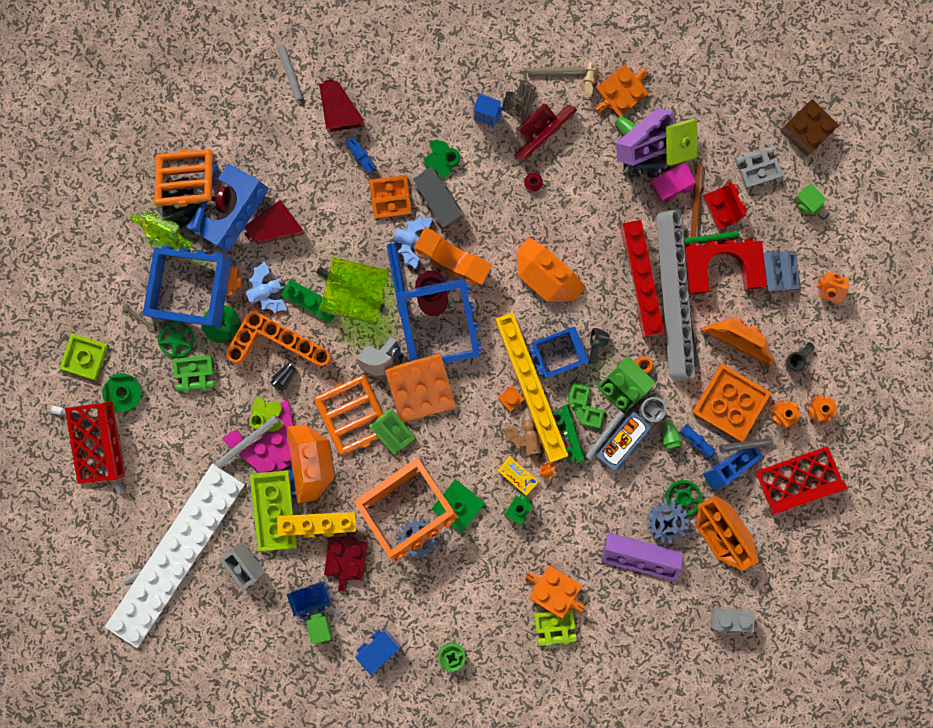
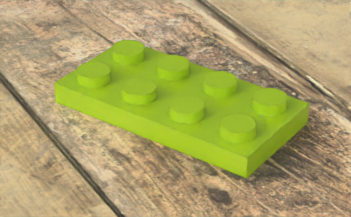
[250,470,297,551]

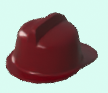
[415,271,448,316]

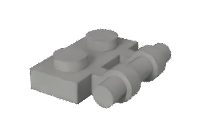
[735,147,783,189]

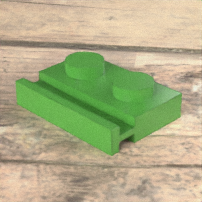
[369,408,416,455]

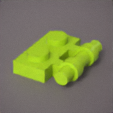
[534,608,577,647]

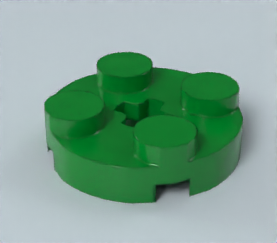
[202,305,241,343]
[102,373,143,412]

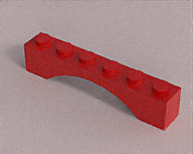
[620,220,664,338]

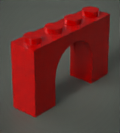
[685,238,767,294]

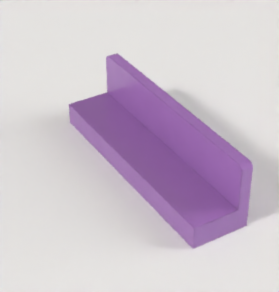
[601,533,682,582]

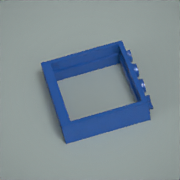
[142,245,232,328]
[396,278,482,363]

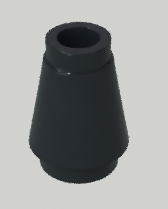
[270,363,297,392]

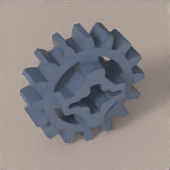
[647,500,689,543]
[397,517,439,560]

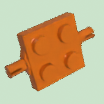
[595,64,649,118]
[525,565,586,619]

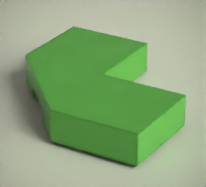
[567,383,605,429]

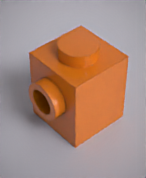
[226,267,243,296]

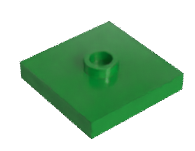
[432,479,485,533]

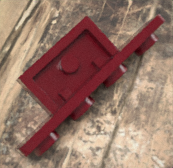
[514,103,577,161]

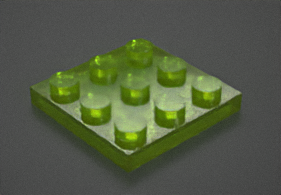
[319,257,389,325]

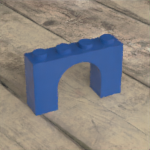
[187,163,269,253]

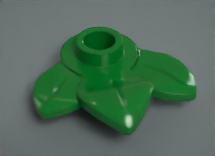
[423,140,460,178]

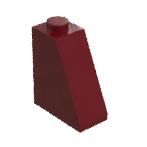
[319,80,365,133]
[244,199,305,245]

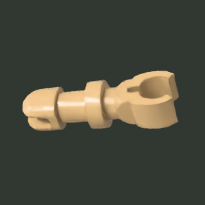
[581,62,597,99]

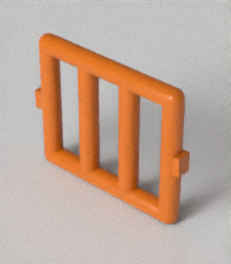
[154,149,213,207]
[314,375,383,456]

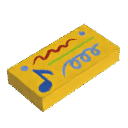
[497,456,539,496]

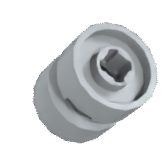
[638,397,667,423]

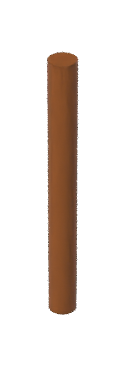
[690,164,703,237]

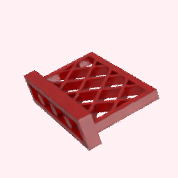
[65,401,125,484]
[755,446,847,516]

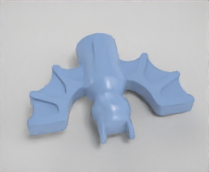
[393,216,432,269]
[245,261,287,314]

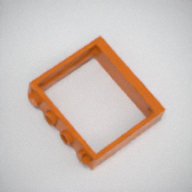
[353,457,458,562]

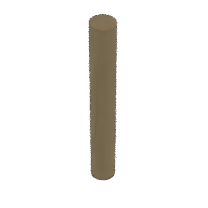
[528,67,585,76]

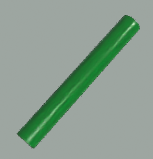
[684,231,740,246]

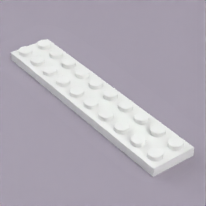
[105,464,245,648]

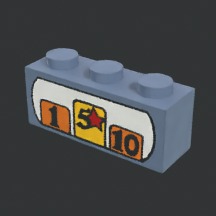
[595,412,652,471]

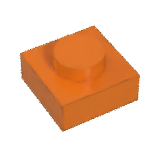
[498,385,524,412]

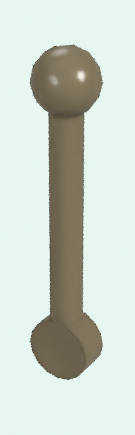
[122,304,155,331]

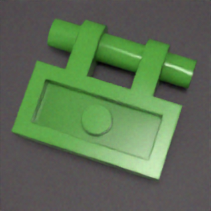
[172,355,215,393]

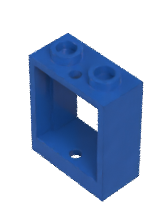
[529,326,589,379]

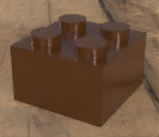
[780,99,839,157]

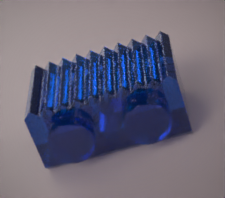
[287,580,333,618]

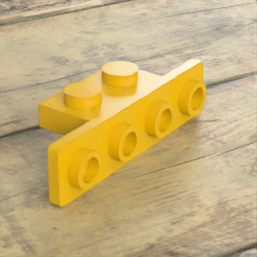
[277,512,356,538]

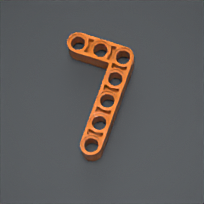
[226,312,332,367]

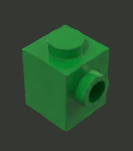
[504,494,533,525]

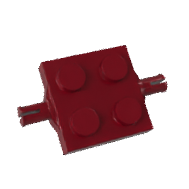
[324,532,368,592]

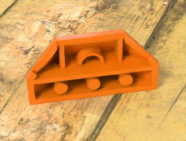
[517,237,586,303]
[700,317,774,366]
[286,424,335,503]
[696,496,759,571]

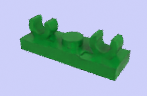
[281,279,340,324]
[552,404,586,463]

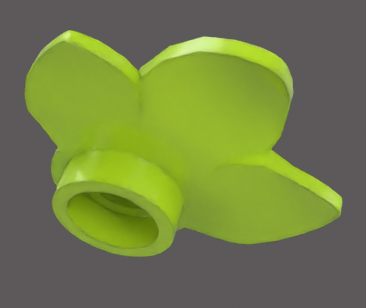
[249,396,284,432]

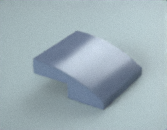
[764,251,801,291]

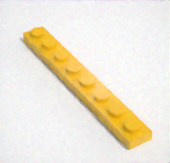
[495,313,568,463]

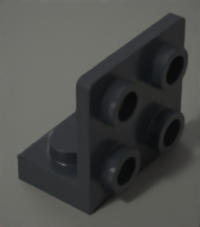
[623,154,667,178]
[158,177,206,232]

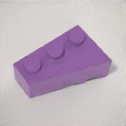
[616,108,674,165]

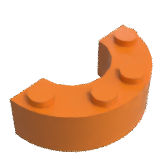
[414,227,493,287]

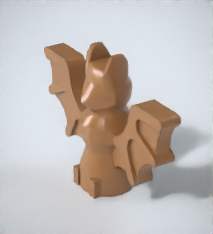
[502,416,555,455]

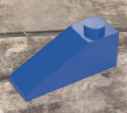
[703,448,763,491]

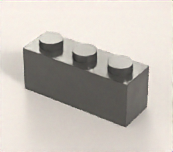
[413,166,465,228]

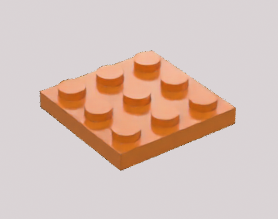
[385,353,456,422]
[692,363,771,442]

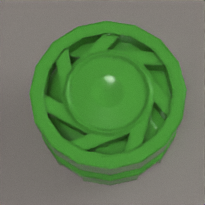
[438,642,465,672]

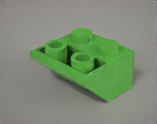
[597,356,655,413]

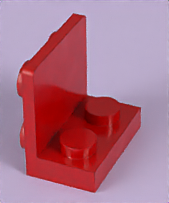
[703,180,747,230]

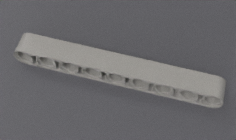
[657,209,695,381]

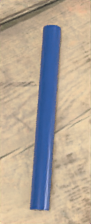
[191,164,219,232]

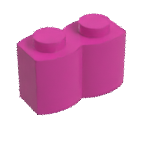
[650,162,696,203]

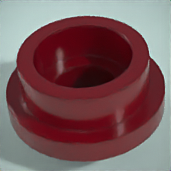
[524,172,543,192]

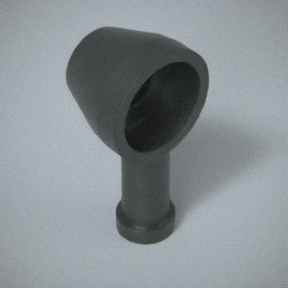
[588,327,609,364]
[785,342,815,372]

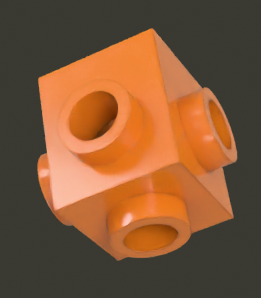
[817,271,849,304]
[807,395,837,424]
[769,400,802,428]

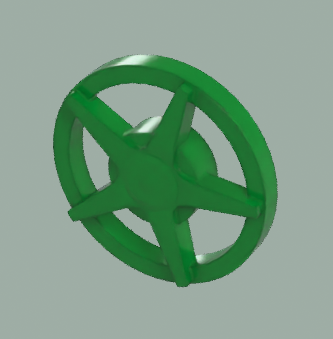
[158,322,194,358]
[665,480,702,516]

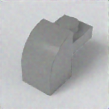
[356,337,401,376]

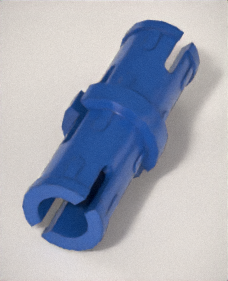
[345,137,377,175]
[679,424,716,459]

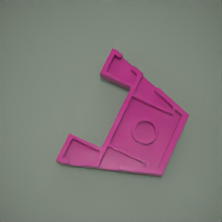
[222,400,293,473]

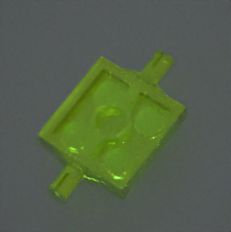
[130,210,192,250]

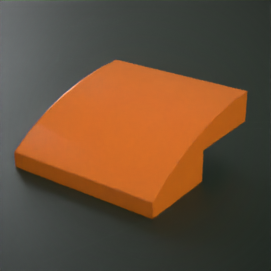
[369,175,412,219]

